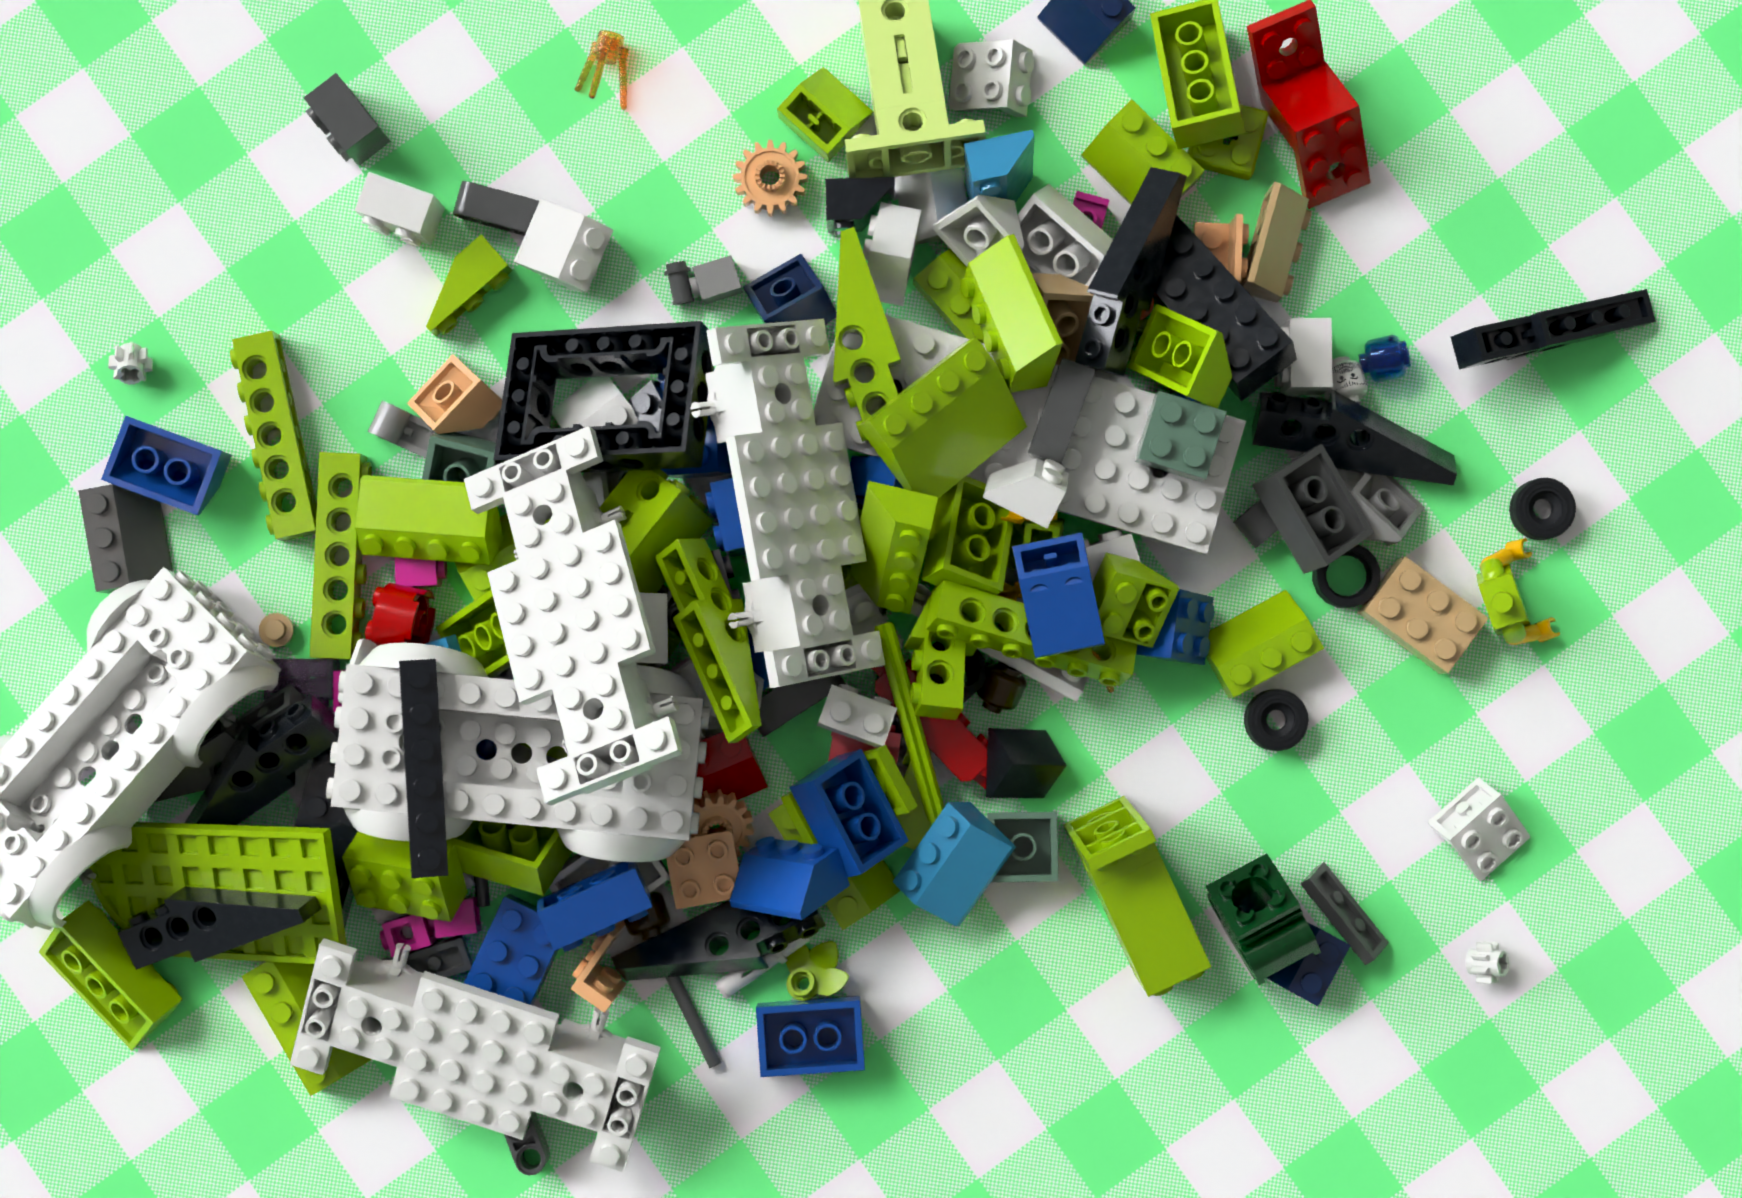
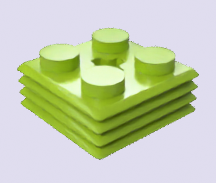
[1187,104,1269,180]

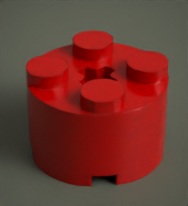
[365,583,436,646]

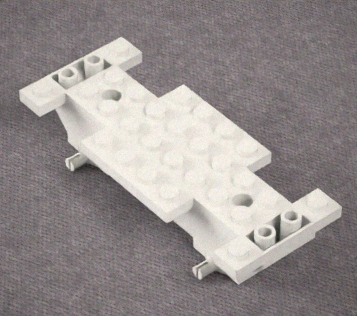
[691,319,885,688]
[464,426,683,805]
[290,938,661,1172]

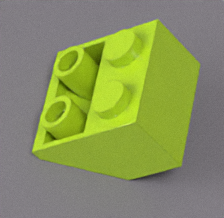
[777,67,874,163]
[1093,552,1179,648]

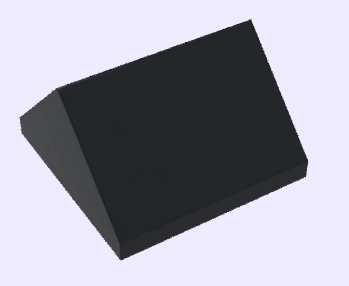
[986,728,1067,798]

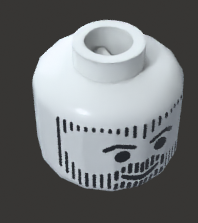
[1323,356,1368,404]

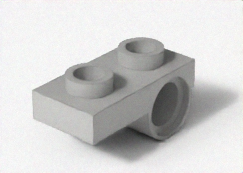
[368,401,436,458]

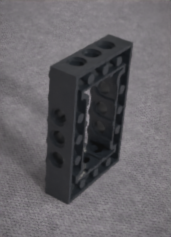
[494,321,714,473]

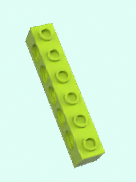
[230,330,317,541]
[310,452,372,660]
[926,579,1137,687]

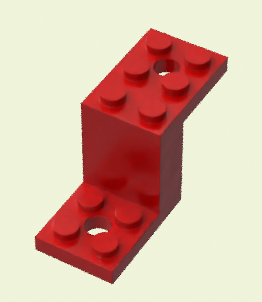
[1247,0,1371,209]

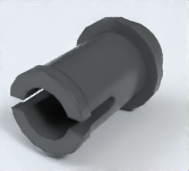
[664,261,694,306]

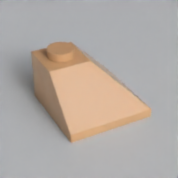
[407,354,502,434]

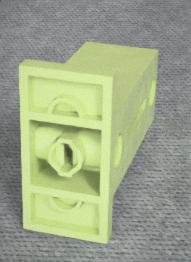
[845,0,986,178]

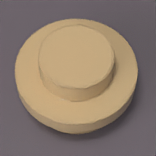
[259,613,294,647]

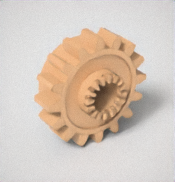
[733,140,808,217]
[691,789,754,857]

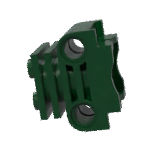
[1206,853,1321,986]

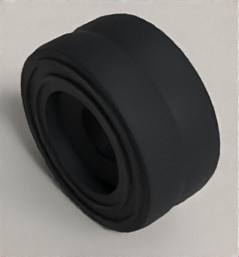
[1509,478,1576,540]
[1244,689,1309,751]

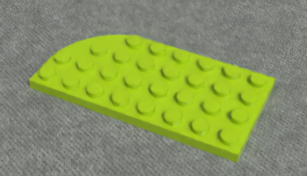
[89,822,347,964]

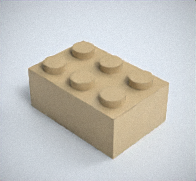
[1357,556,1489,674]

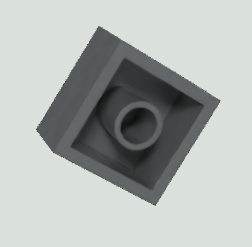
[303,73,391,166]

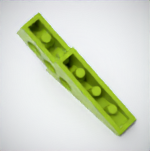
[833,227,901,448]
[655,539,762,743]
[904,585,977,720]

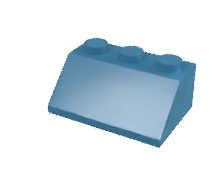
[964,130,1034,203]
[893,802,1016,927]

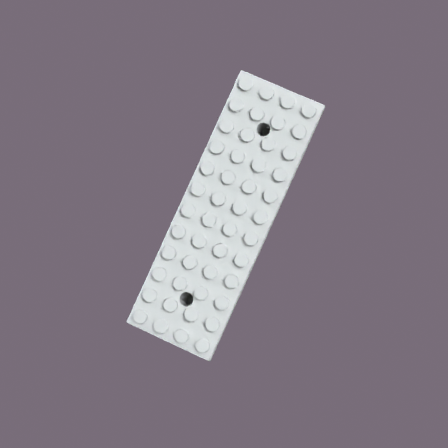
[813,314,1246,555]

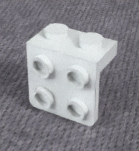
[949,39,1034,117]
[817,684,897,747]

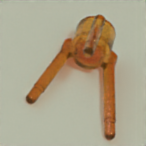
[575,30,629,110]

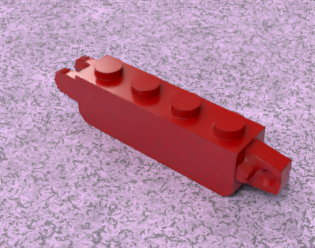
[871,659,988,789]

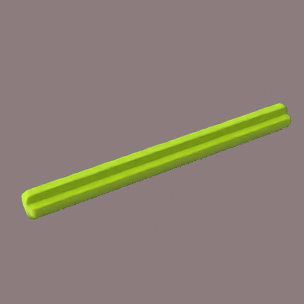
[874,622,945,823]

